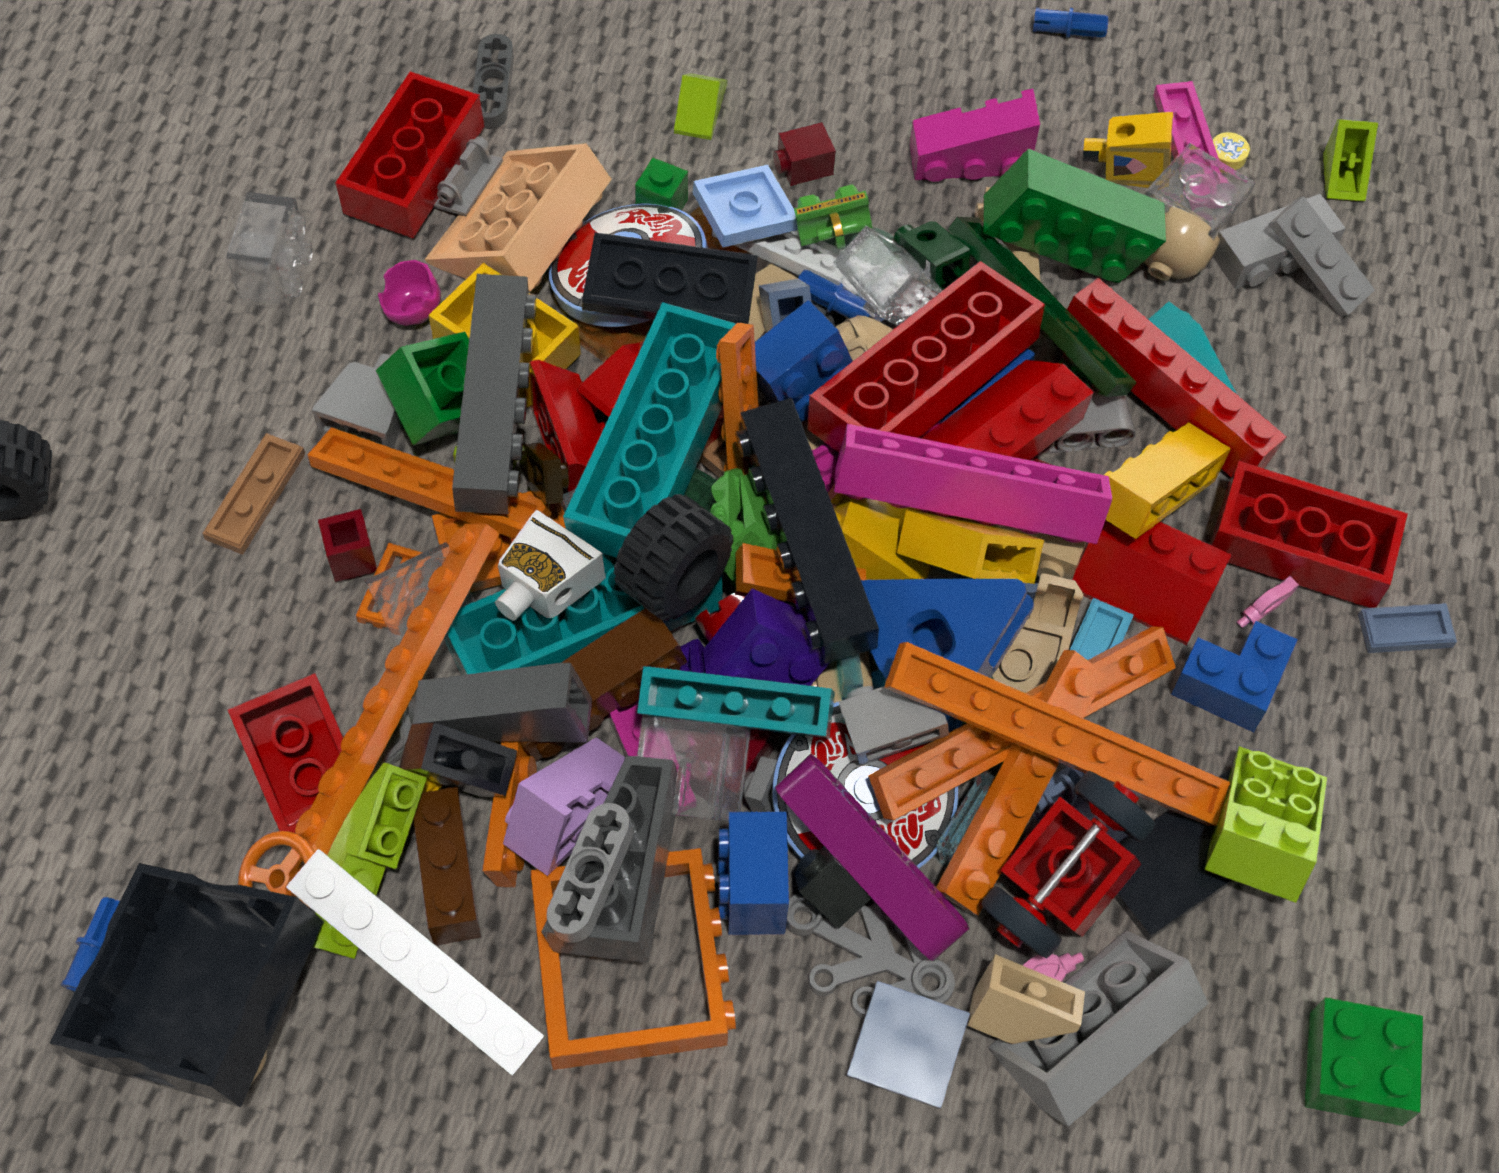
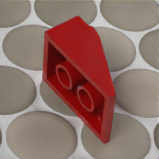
[227,673,364,833]

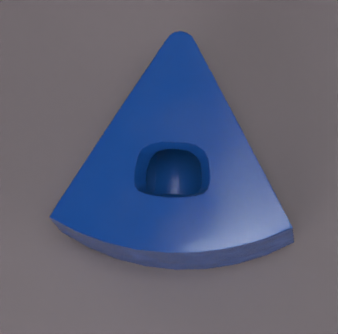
[861,579,1034,733]

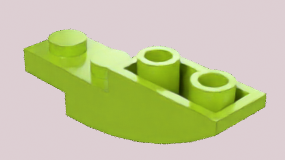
[312,763,427,959]

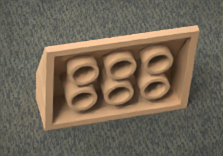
[425,143,612,292]

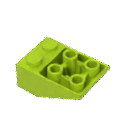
[1205,746,1327,903]

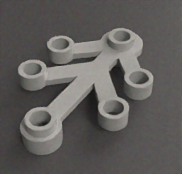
[786,894,955,1018]

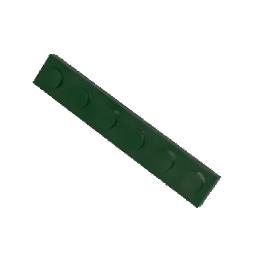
[948,217,1137,397]

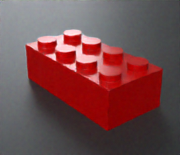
[335,71,485,238]
[1210,461,1408,608]

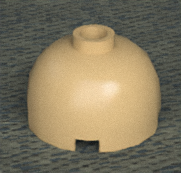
[1143,206,1220,281]

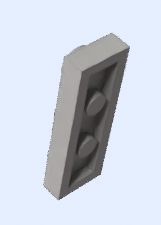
[1269,196,1375,317]

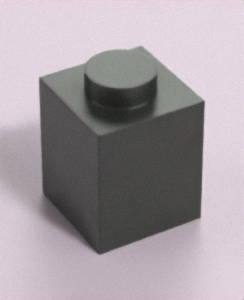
[795,846,872,929]

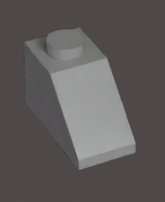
[839,686,949,765]

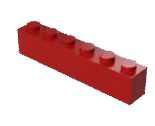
[1067,278,1287,477]

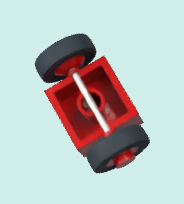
[981,771,1156,959]

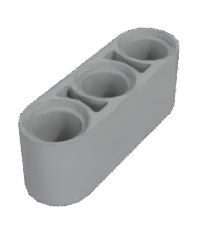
[1038,394,1136,455]

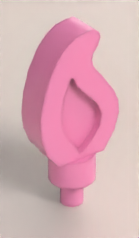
[1237,576,1299,628]
[1023,952,1084,982]

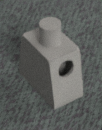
[312,354,402,449]

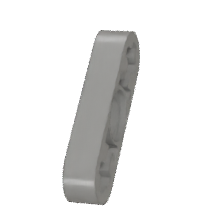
[547,803,634,943]

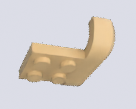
[993,573,1083,693]

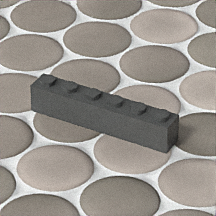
[452,274,536,514]

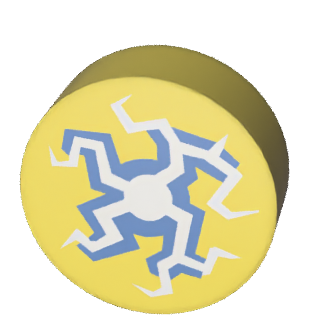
[1213,132,1250,171]

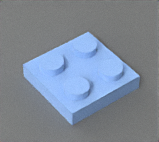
[693,165,798,247]

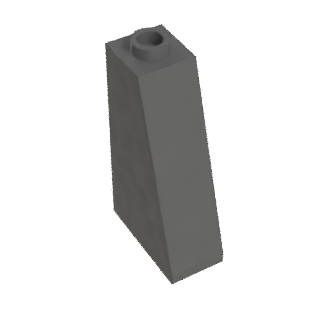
[409,663,592,742]

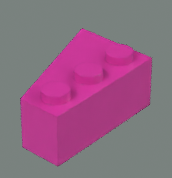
[909,88,1040,182]

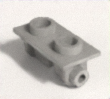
[434,137,503,216]

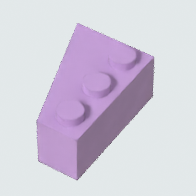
[503,737,625,876]

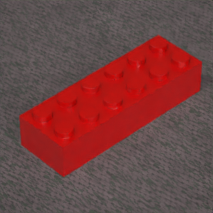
[808,261,1045,453]

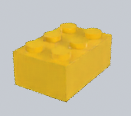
[429,263,581,408]

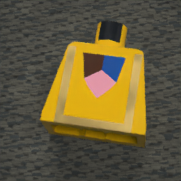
[1083,112,1173,191]

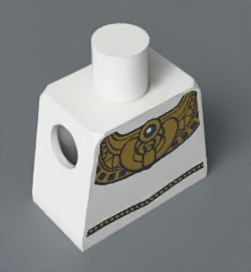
[495,510,606,620]

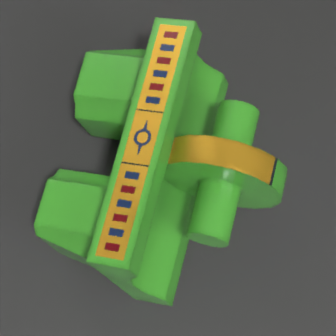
[794,184,873,249]

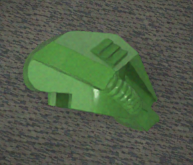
[710,468,781,587]

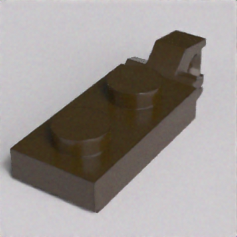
[519,443,569,504]

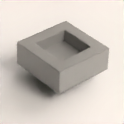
[744,756,777,812]

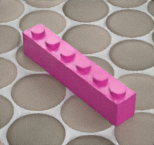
[834,424,1112,544]

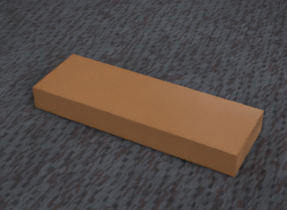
[202,433,306,555]

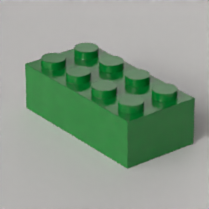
[983,149,1166,283]

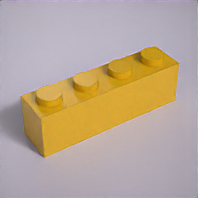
[1104,423,1231,539]

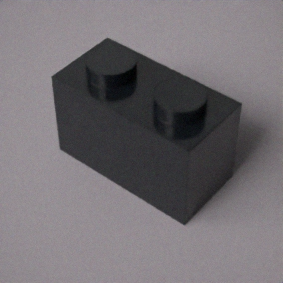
[399,722,517,797]

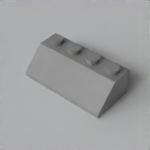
[988,930,1209,1127]

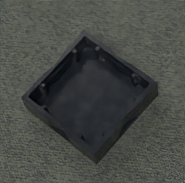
[50,863,323,1107]

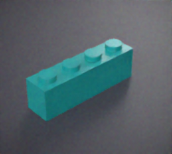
[637,666,835,739]

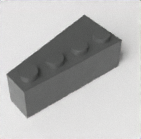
[541,756,682,963]

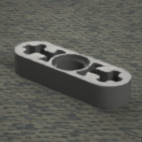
[473,34,514,129]

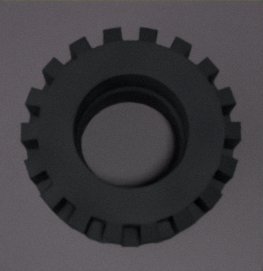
[0,420,52,520]
[614,494,733,621]

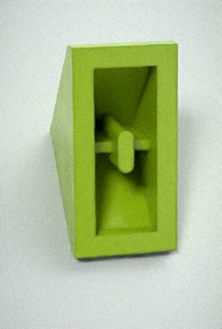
[674,73,728,140]
[1323,119,1378,201]

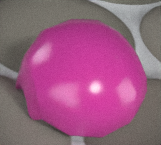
[378,260,441,326]

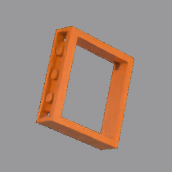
[531,848,736,1070]

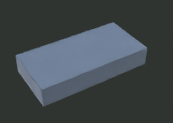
[1358,603,1457,653]

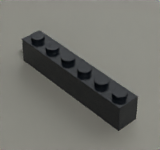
[736,398,879,663]

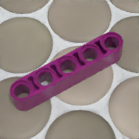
[775,754,969,961]

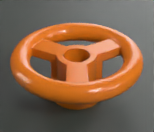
[238,831,315,909]

